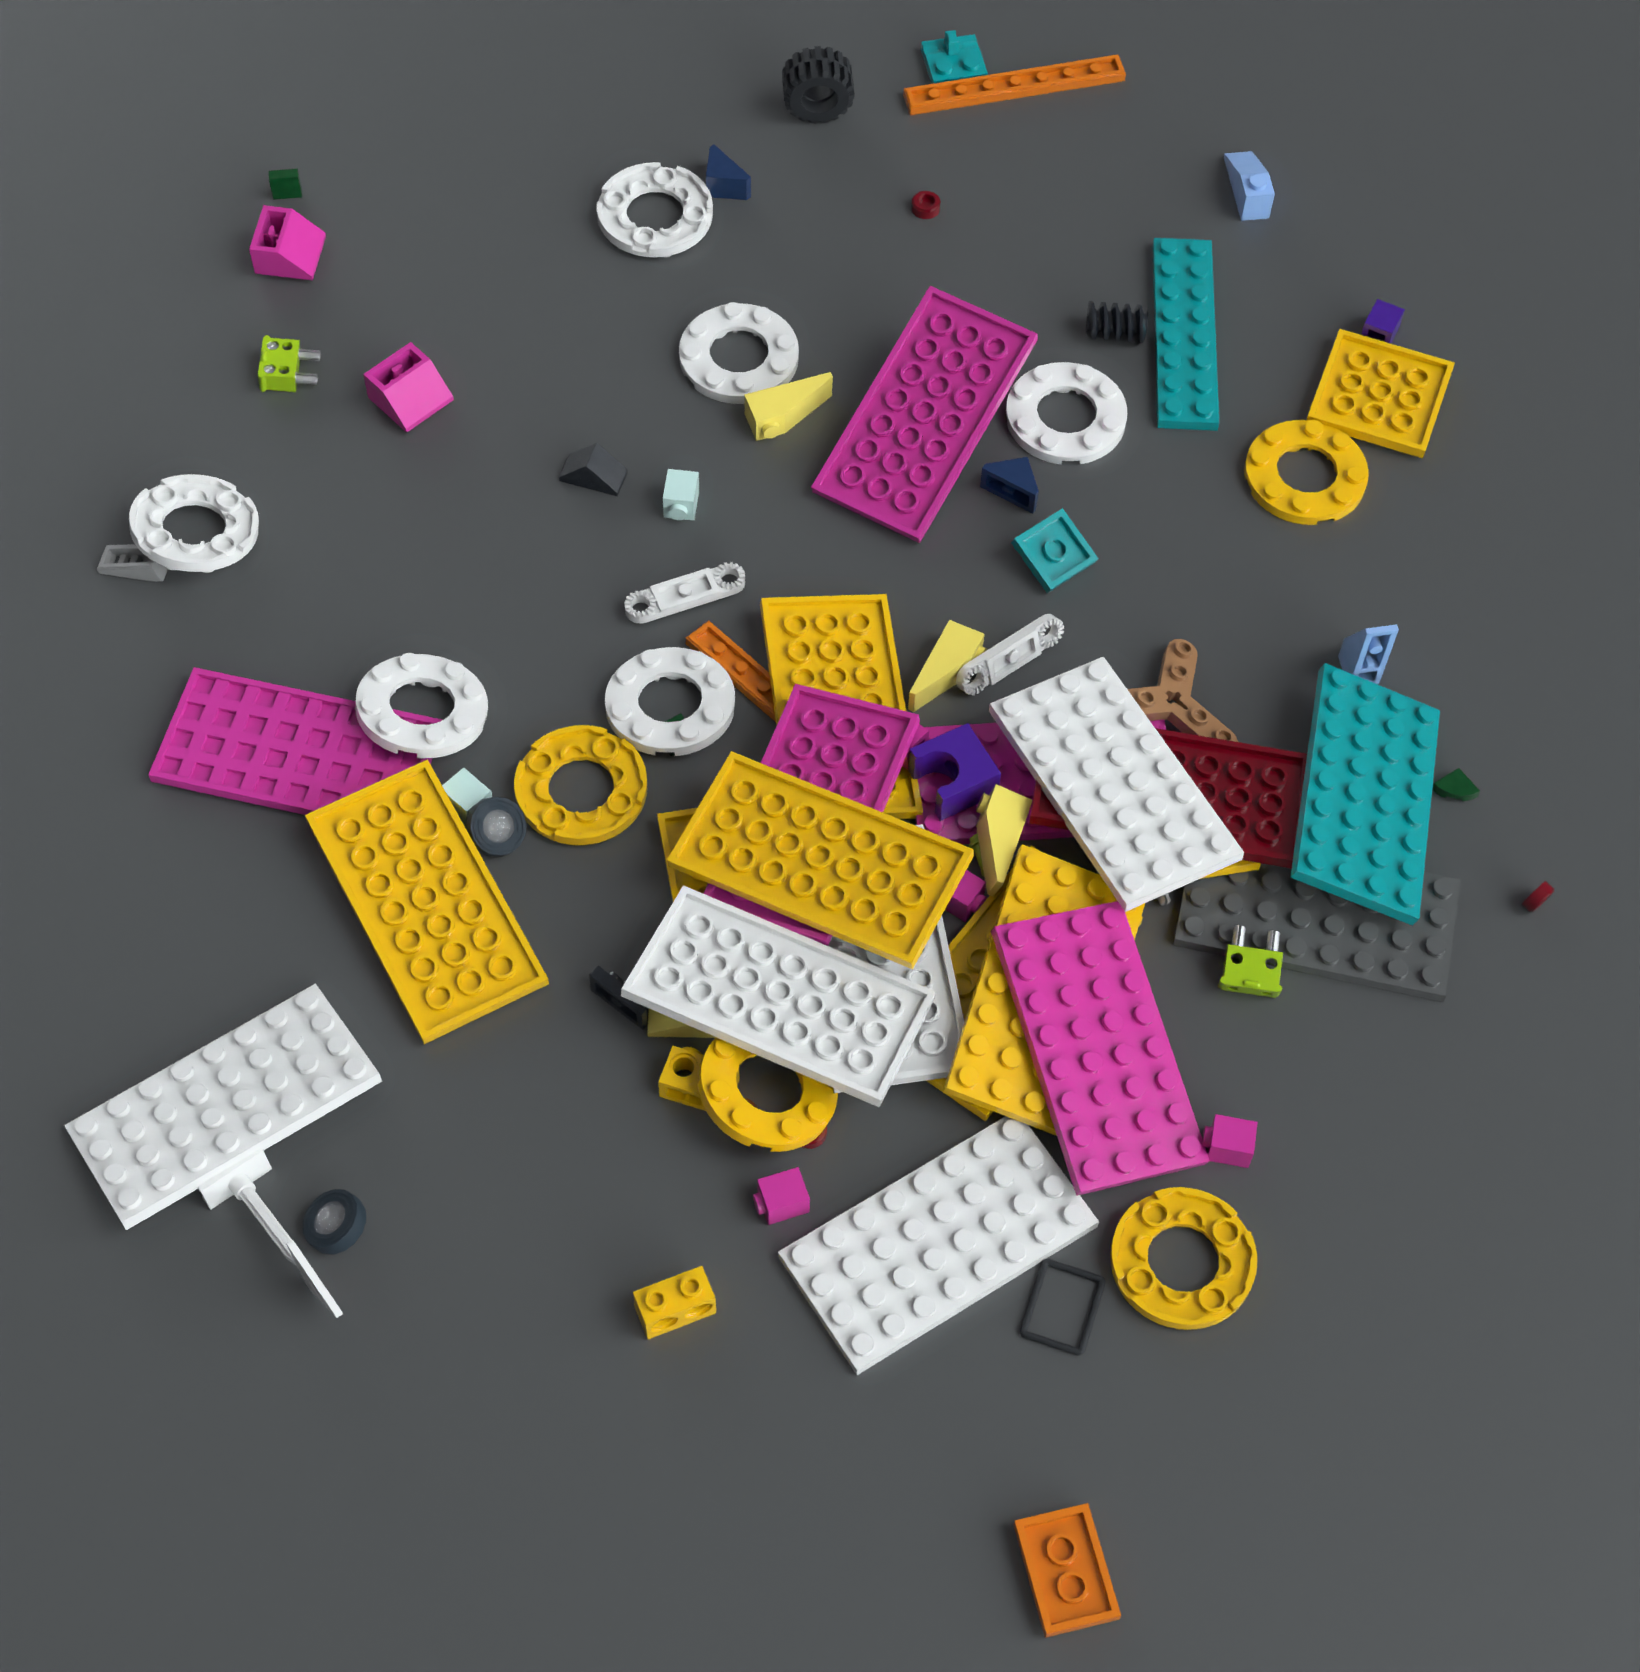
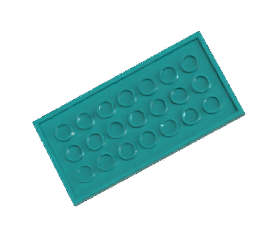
[1291,663,1440,926]

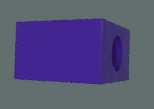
[908,723,1001,821]

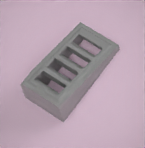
[97,544,168,582]

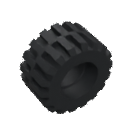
[782,46,855,123]

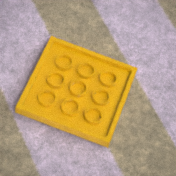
[1307,329,1455,458]

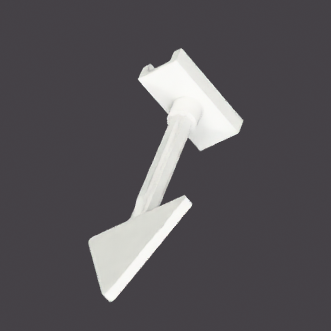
[197,1148,343,1318]

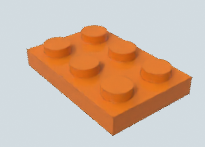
[1013,1503,1121,1638]

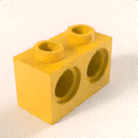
[658,1046,740,1111]
[633,1266,716,1340]

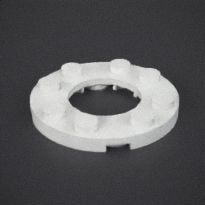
[597,162,713,258]
[679,302,799,404]
[1006,362,1127,465]
[129,474,259,573]
[605,647,735,756]
[355,653,488,758]

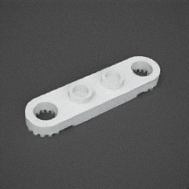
[624,562,745,624]
[956,614,1064,695]

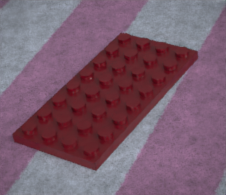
[1029,728,1307,868]

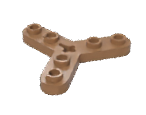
[1127,639,1238,742]

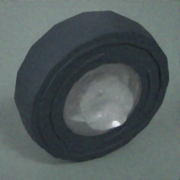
[465,796,527,857]
[303,1189,366,1255]

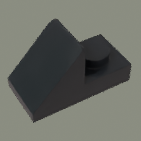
[589,966,647,1030]

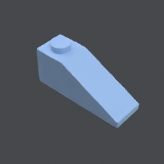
[1224,151,1275,221]
[1338,624,1399,684]

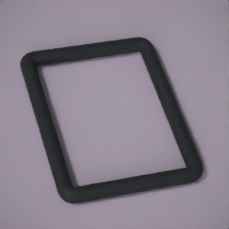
[1020,1259,1106,1355]

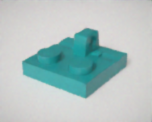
[921,30,988,84]
[1011,508,1099,593]

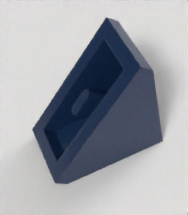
[706,144,751,200]
[980,457,1039,514]

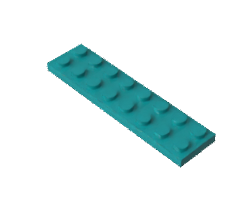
[1152,238,1219,431]

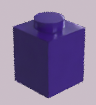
[1361,299,1405,344]

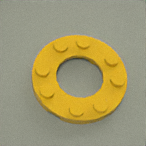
[1244,420,1369,525]
[514,725,647,845]
[698,1037,838,1152]
[1110,1187,1257,1330]

